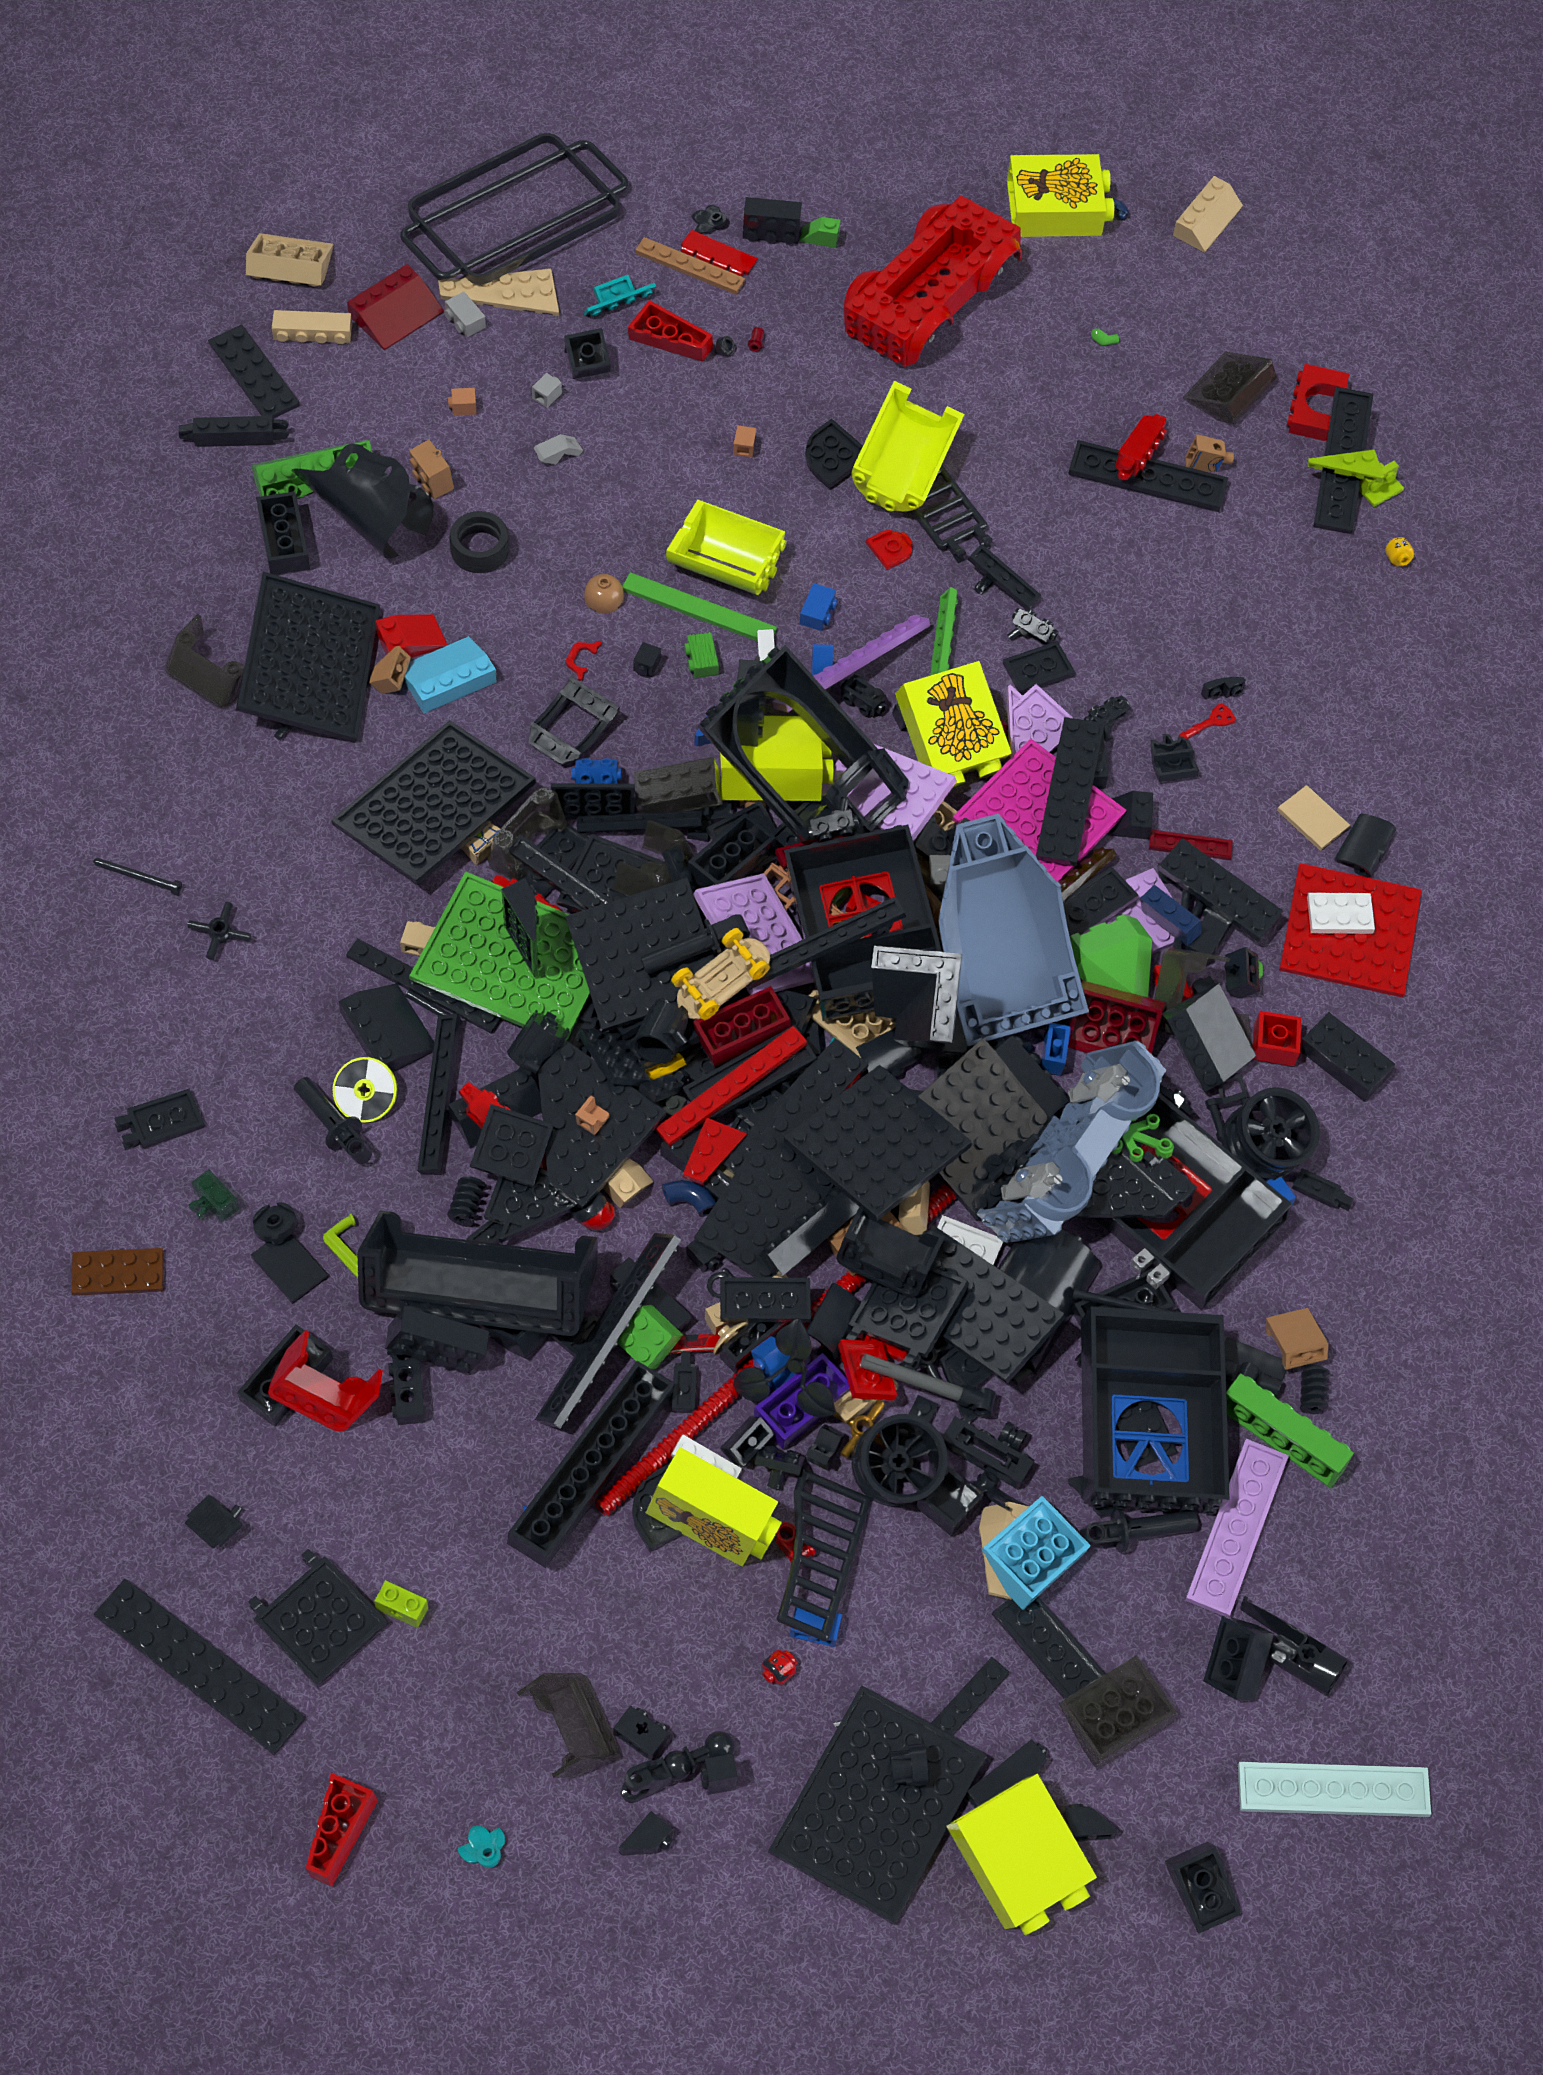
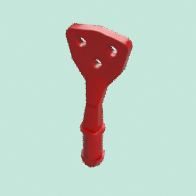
[1179,703,1236,740]

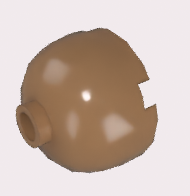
[584,574,624,613]

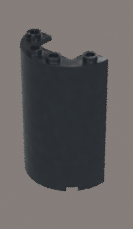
[998,1229,1100,1374]

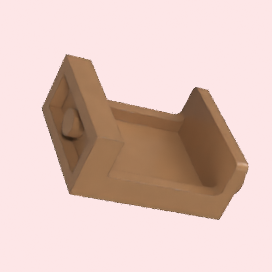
[1266,1308,1328,1370]

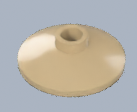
[713,1322,749,1355]

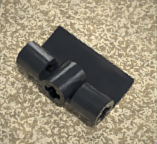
[1335,813,1396,878]
[856,1027,923,1078]
[807,1283,861,1361]
[1224,1337,1287,1398]

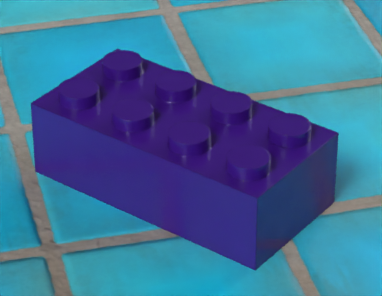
[754,1353,850,1450]

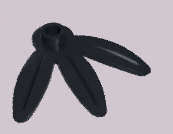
[968,1471,1030,1510]

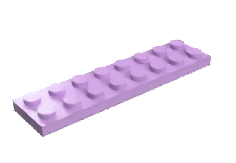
[1185,1439,1289,1616]

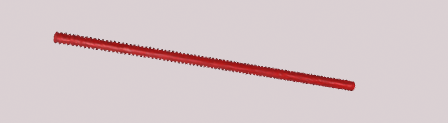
[595,1184,956,1516]

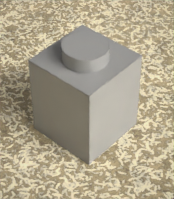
[532,373,562,408]

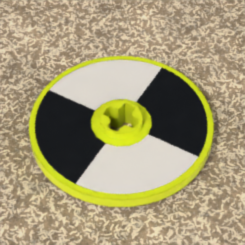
[333,1057,397,1122]

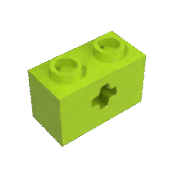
[374,1580,428,1628]

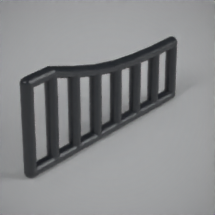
[777,1469,871,1641]

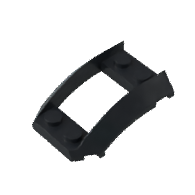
[529,676,620,765]
[821,748,909,837]

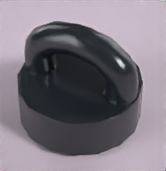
[715,336,735,356]

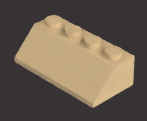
[1173,176,1243,253]

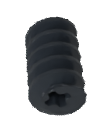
[447,1176,486,1227]
[1300,1364,1330,1414]

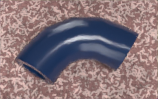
[662,1180,716,1217]

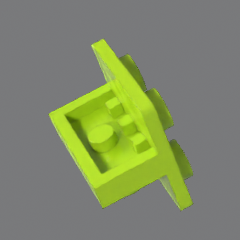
[1359,461,1404,507]

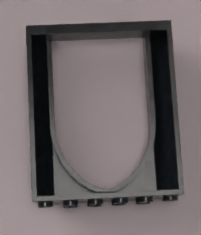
[698,645,878,841]

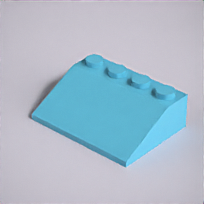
[403,636,496,714]
[982,1496,1091,1610]

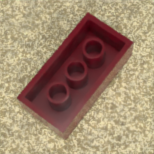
[693,986,791,1067]

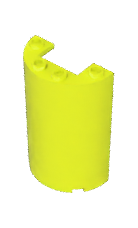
[852,381,965,511]

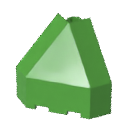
[1070,914,1152,997]

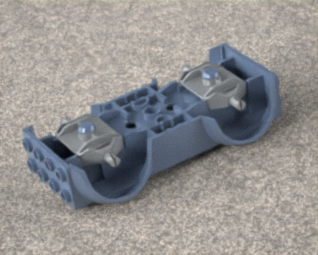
[977,1040,1166,1243]

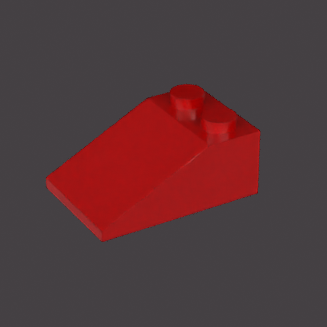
[376,614,447,658]

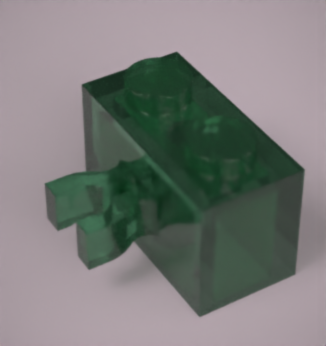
[188,1169,239,1223]

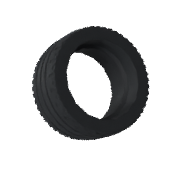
[449,511,510,574]

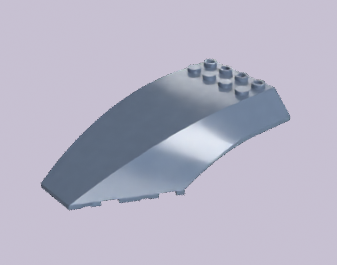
[939,814,1089,1046]

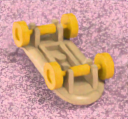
[671,928,770,1020]

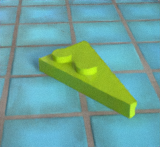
[1307,450,1384,483]

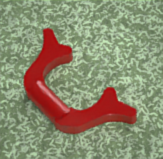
[566,641,601,681]

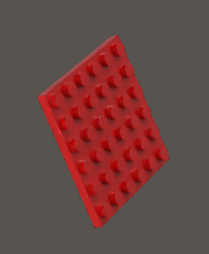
[1279,863,1422,998]

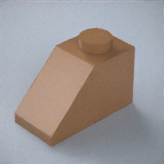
[369,646,411,694]

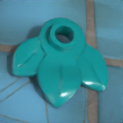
[458,1826,505,1868]

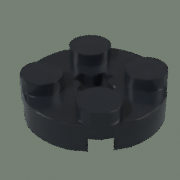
[252,1202,299,1245]

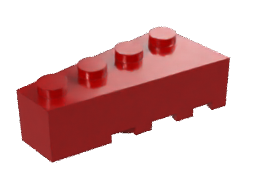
[627,300,714,361]
[306,1772,378,1887]

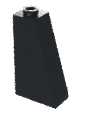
[965,1739,1047,1808]

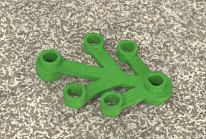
[1112,1114,1174,1162]

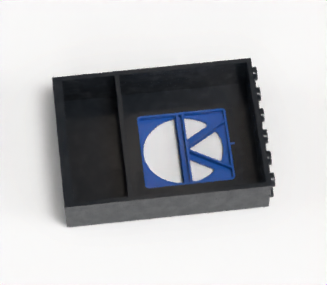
[1081,1306,1230,1514]

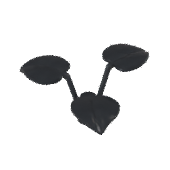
[733,1318,837,1417]

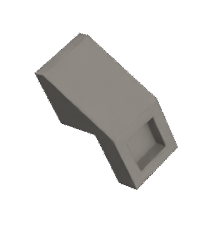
[534,434,583,465]

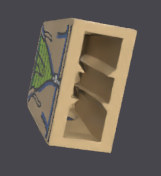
[461,823,504,865]

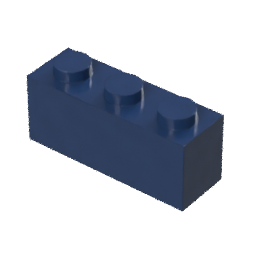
[1140,884,1202,946]

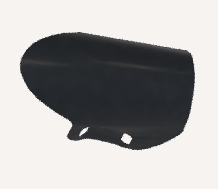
[291,443,434,559]

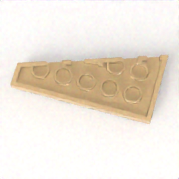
[438,269,559,316]

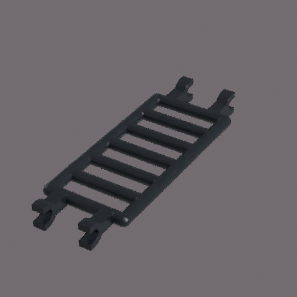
[910,465,993,564]

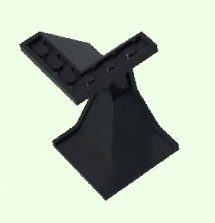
[871,946,967,1053]

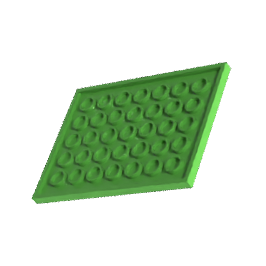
[409,871,590,1044]

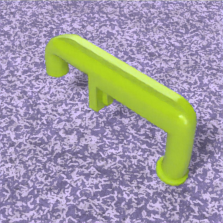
[323,1214,358,1279]

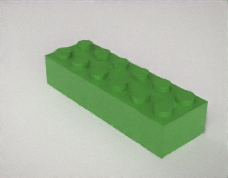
[1226,1373,1354,1489]

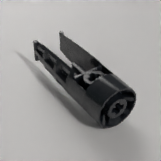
[1240,1596,1348,1696]

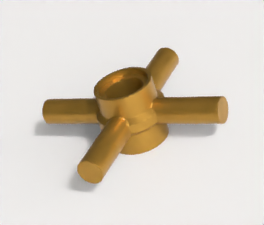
[833,1400,887,1458]

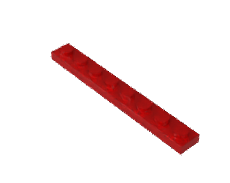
[656,1026,807,1147]

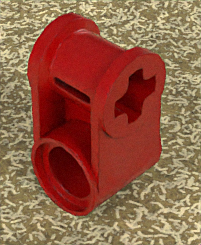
[775,1522,816,1566]

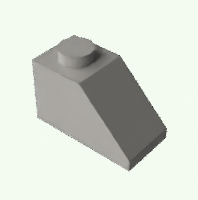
[928,855,951,896]

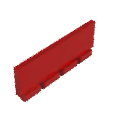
[681,230,758,277]

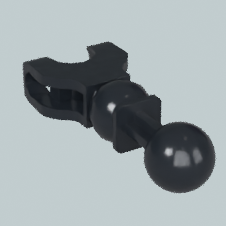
[621,1731,735,1803]

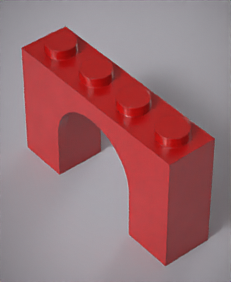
[1286,364,1350,441]

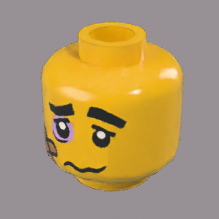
[1385,537,1414,567]

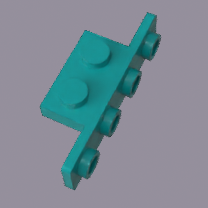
[584,275,656,317]

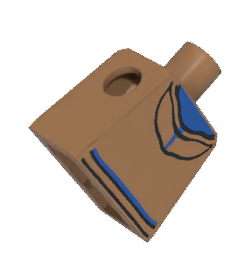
[1185,434,1234,472]

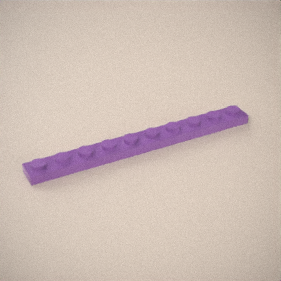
[772,615,930,712]

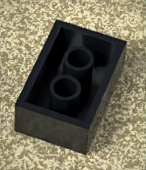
[742,197,802,244]

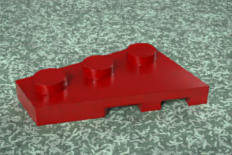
[682,1118,747,1185]

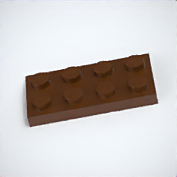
[71,1248,163,1296]

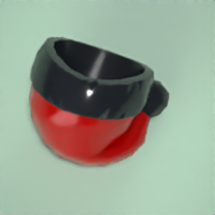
[571,1192,615,1231]

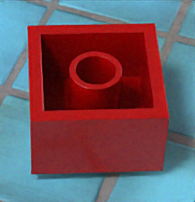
[1252,1011,1302,1066]

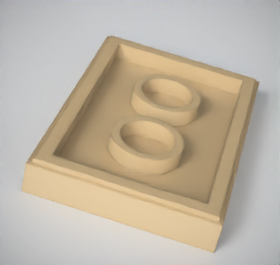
[1277,785,1350,851]

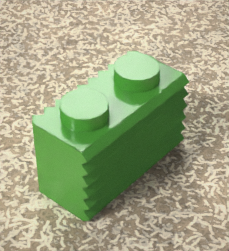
[684,632,719,678]

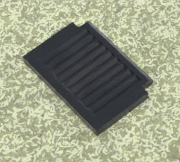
[185,1495,243,1549]

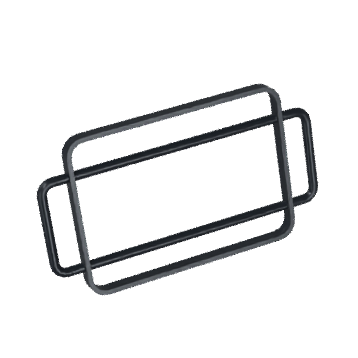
[400,133,628,285]

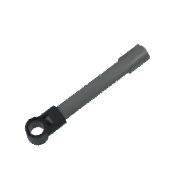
[860,1353,996,1417]

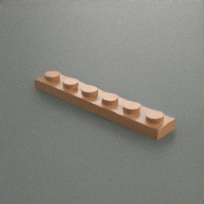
[635,237,745,295]

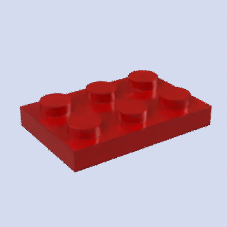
[838,1339,897,1401]

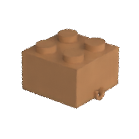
[409,440,454,499]

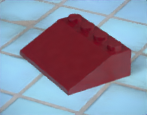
[347,264,444,350]
[1068,981,1165,1055]

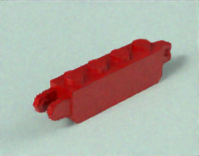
[1115,414,1167,480]
[458,1082,547,1171]

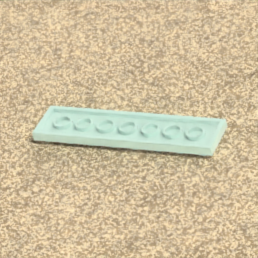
[1238,1762,1431,1817]

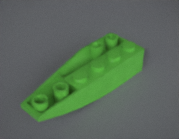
[251,440,372,498]

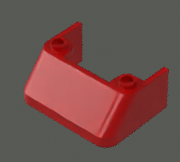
[268,1330,383,1432]

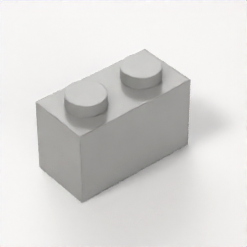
[444,292,486,338]

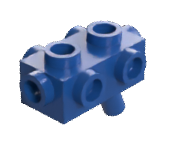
[571,758,622,784]

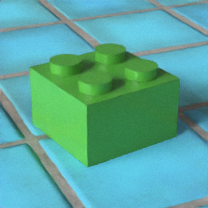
[618,1305,683,1369]

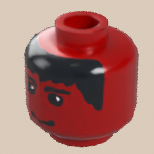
[762,1650,797,1685]

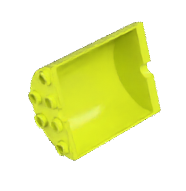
[666,500,787,595]

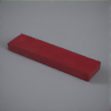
[1148,830,1233,860]

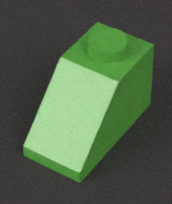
[799,217,841,248]

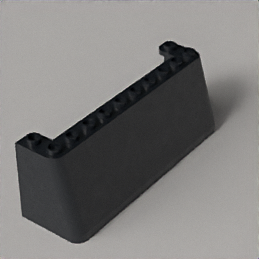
[357,1210,598,1336]

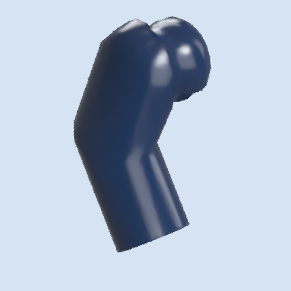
[1111,197,1129,220]

